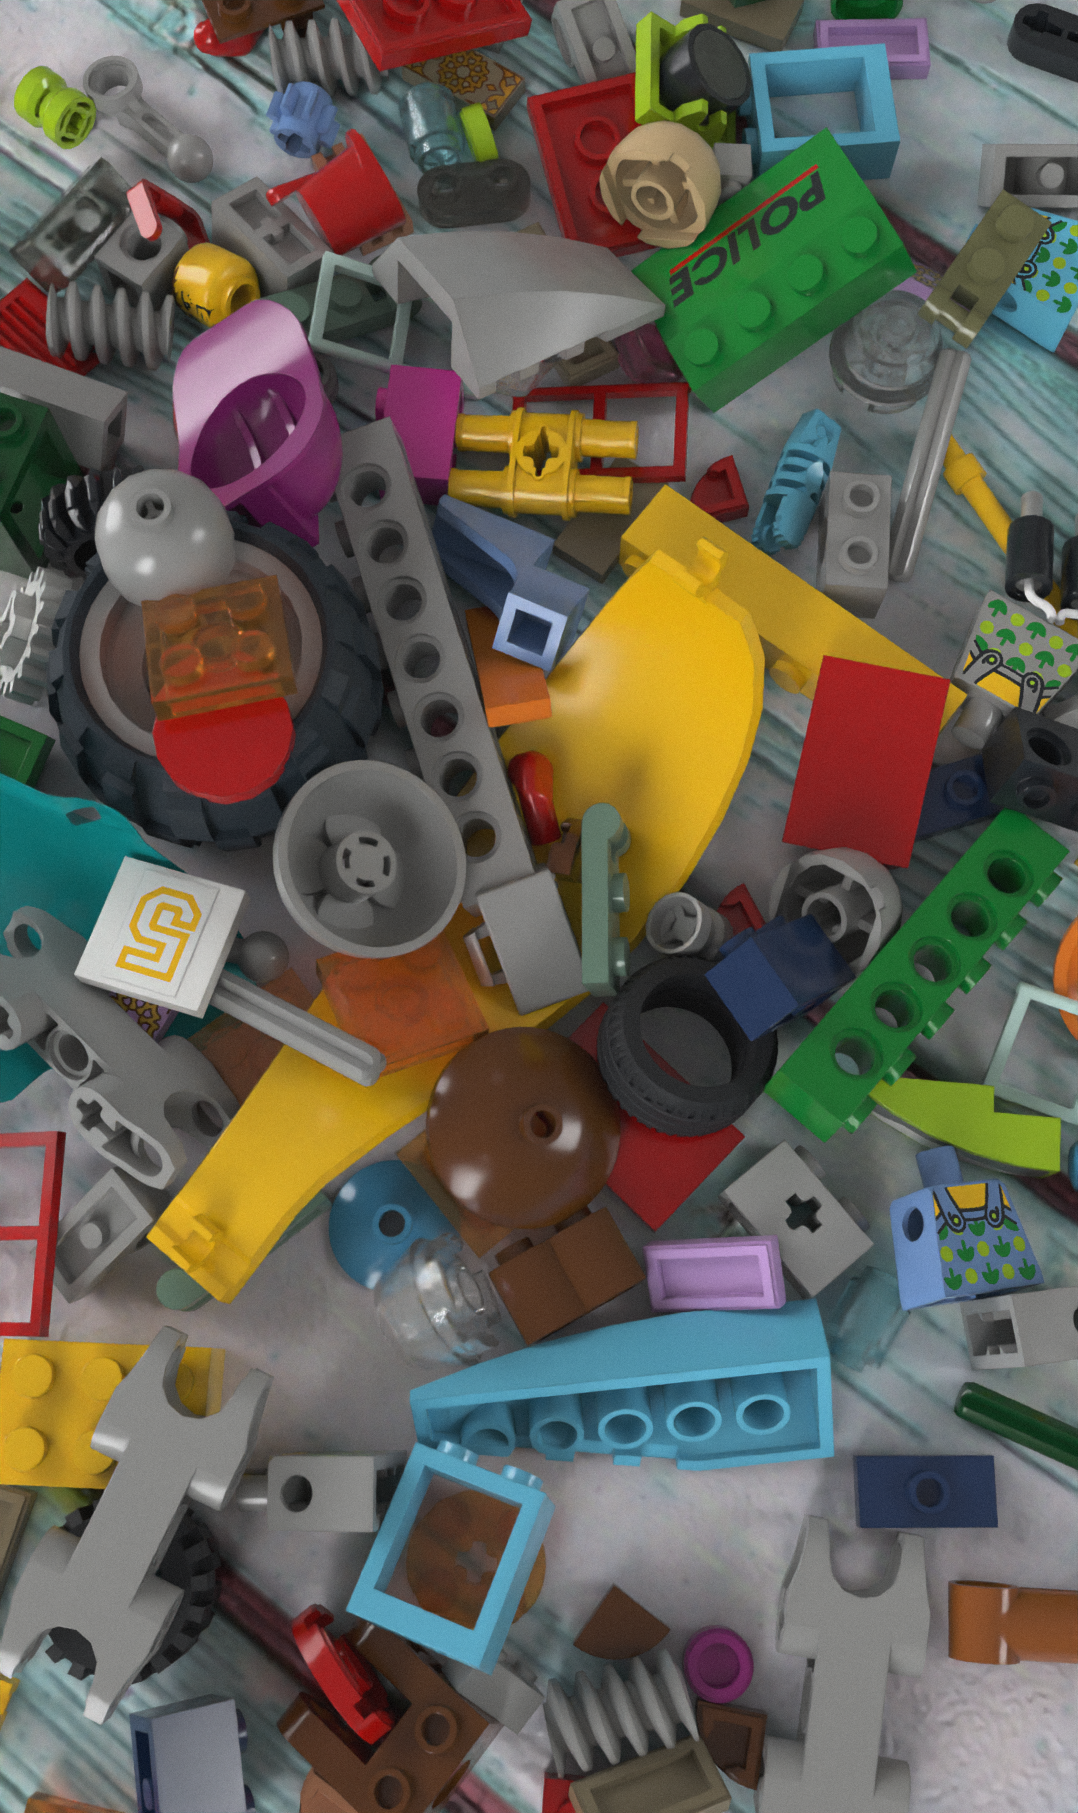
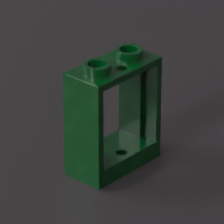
[0,392,84,579]

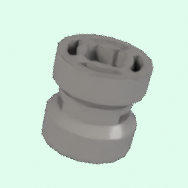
[646,892,733,963]

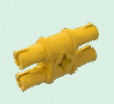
[448,407,639,521]

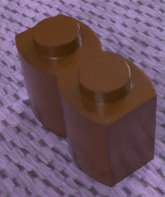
[488,1205,646,1348]

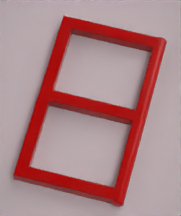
[509,381,692,483]
[0,1131,66,1337]

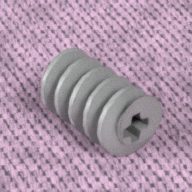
[269,18,389,97]
[46,281,175,371]
[543,1648,699,1779]

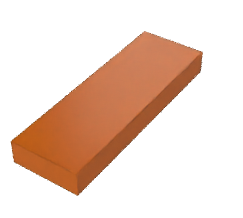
[465,606,552,728]

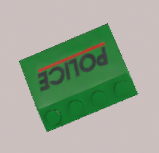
[631,127,917,413]

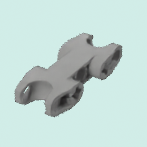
[0,906,240,1190]
[0,1326,274,1725]
[753,1514,931,1813]

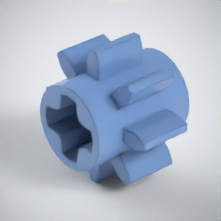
[266,81,340,158]

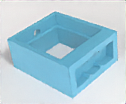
[736,43,900,180]
[346,1440,556,1676]

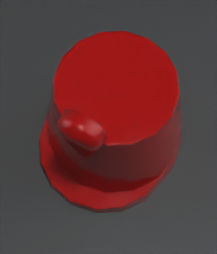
[266,128,406,256]

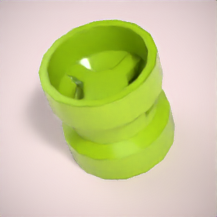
[14,66,96,149]

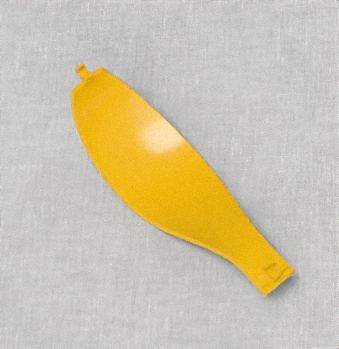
[146,537,765,1304]

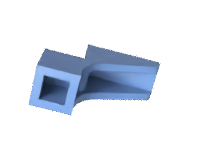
[432,494,590,672]

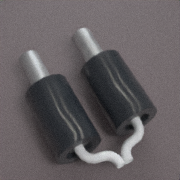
[1005,491,1078,626]

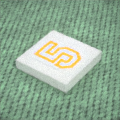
[74,856,251,1019]

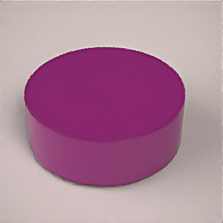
[682,1625,754,1703]

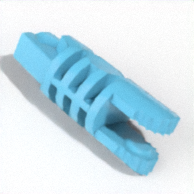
[750,408,841,556]

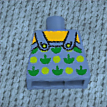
[889,1146,1045,1311]

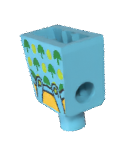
[966,208,1078,353]

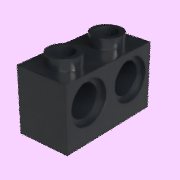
[981,706,1078,832]

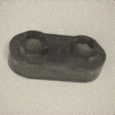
[417,159,531,229]

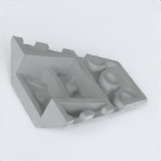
[372,231,665,399]

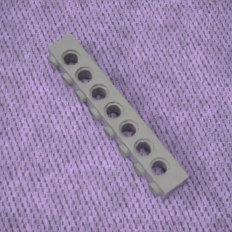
[329,416,538,918]

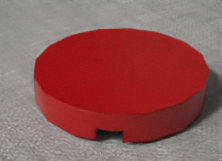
[152,665,296,804]
[291,1603,396,1745]

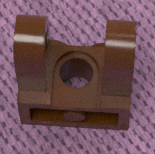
[276,1617,504,1813]

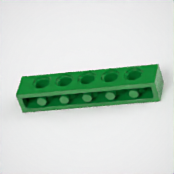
[764,807,1070,1143]

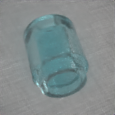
[398,83,465,176]
[823,1265,912,1373]

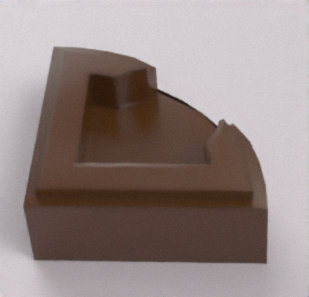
[546,818,582,884]
[573,1583,671,1660]
[695,1697,768,1791]

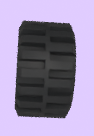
[45,1499,222,1684]

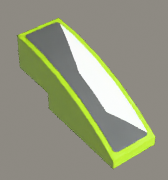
[868,1078,1061,1179]

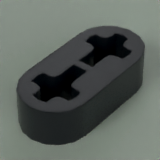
[1007,3,1078,82]

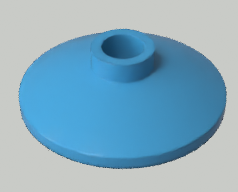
[329,1160,460,1293]

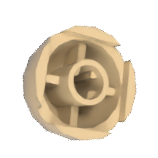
[599,120,721,249]

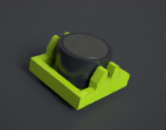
[635,11,752,150]

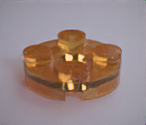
[406,1489,546,1630]

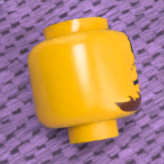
[172,242,260,328]

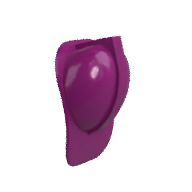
[173,299,343,547]

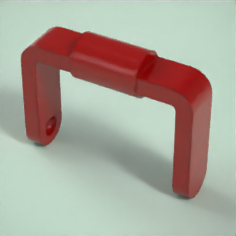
[126,178,210,250]

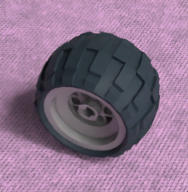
[45,511,384,851]

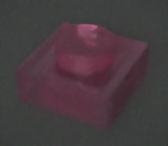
[614,323,683,383]

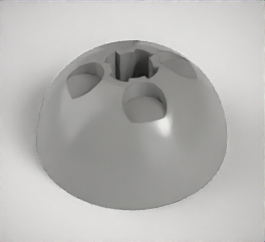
[273,760,466,959]

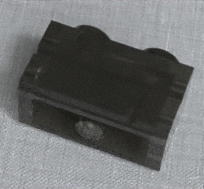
[8,157,132,293]

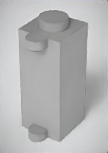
[0,346,128,471]

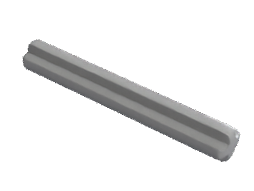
[888,348,972,582]
[209,969,387,1086]

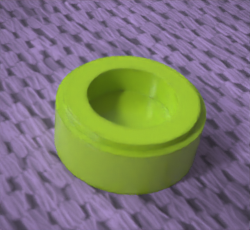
[458,102,499,167]

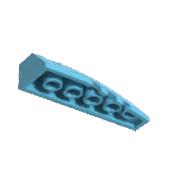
[410,1298,834,1471]

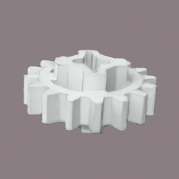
[0,566,75,706]

